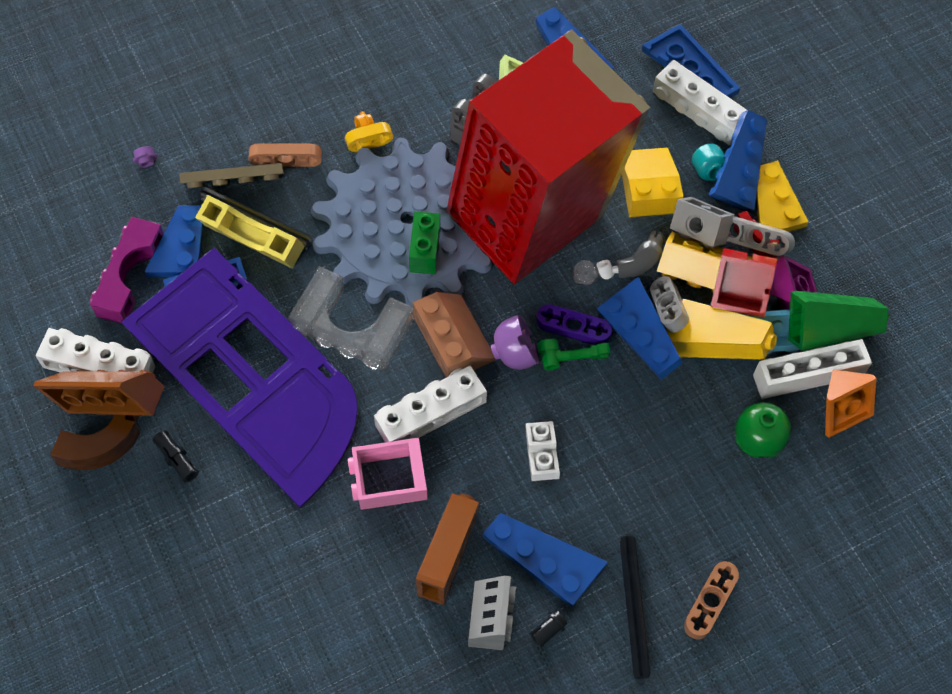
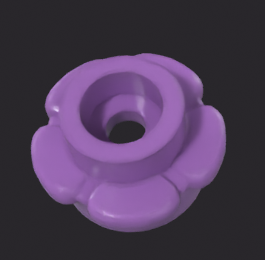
[133,146,158,167]

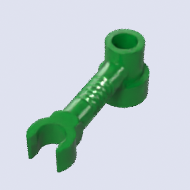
[537,339,610,371]

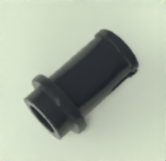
[529,610,568,648]

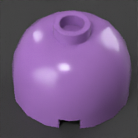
[491,315,539,370]

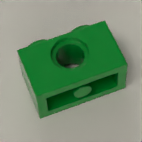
[409,211,441,275]

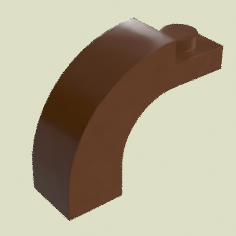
[50,415,140,470]

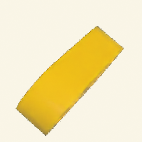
[345,122,393,152]

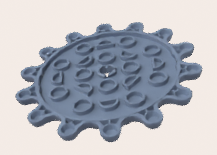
[311,138,492,309]

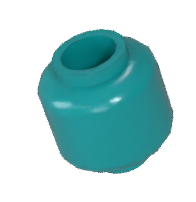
[691,144,725,181]

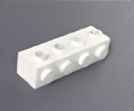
[652,60,747,146]
[36,328,155,373]
[753,339,872,399]
[374,366,487,443]

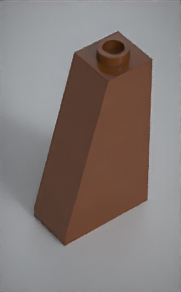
[416,493,479,605]

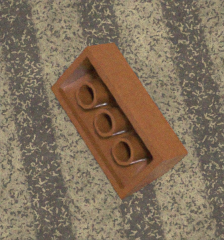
[33,370,165,416]

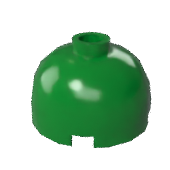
[734,402,791,458]

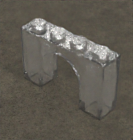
[289,266,414,371]

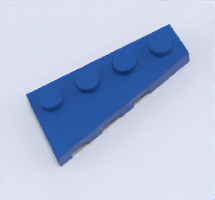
[482,513,608,608]

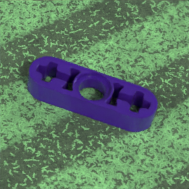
[536,304,612,345]

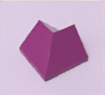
[770,255,818,310]

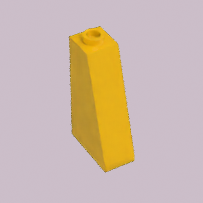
[666,299,777,360]

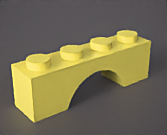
[195,195,305,269]

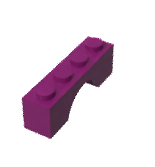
[90,217,164,324]

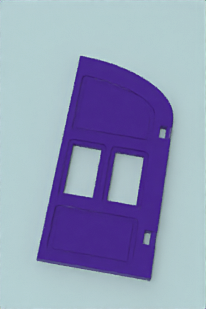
[121,248,357,509]

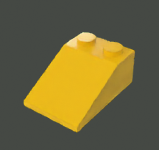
[622,148,683,217]

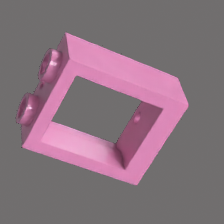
[348,438,427,510]

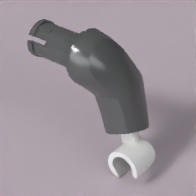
[597,231,665,279]

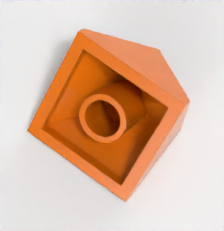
[825,370,876,438]

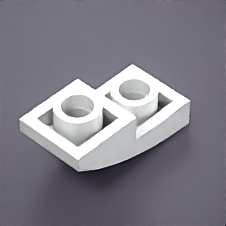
[525,421,560,481]

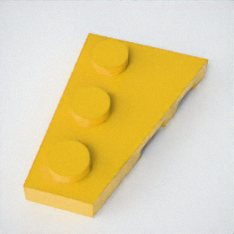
[756,161,808,232]

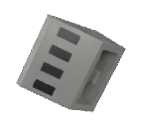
[468,576,516,650]

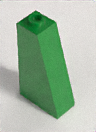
[788,291,889,351]

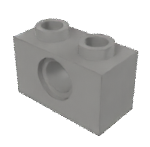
[670,197,734,248]

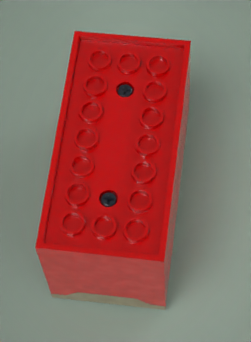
[446,29,651,285]

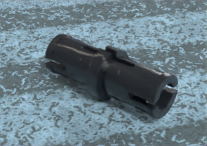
[152,430,199,483]

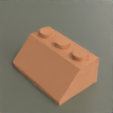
[413,292,496,378]

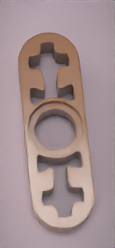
[248,144,322,167]
[684,561,739,639]

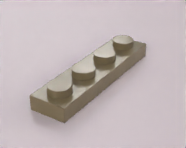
[179,163,284,188]

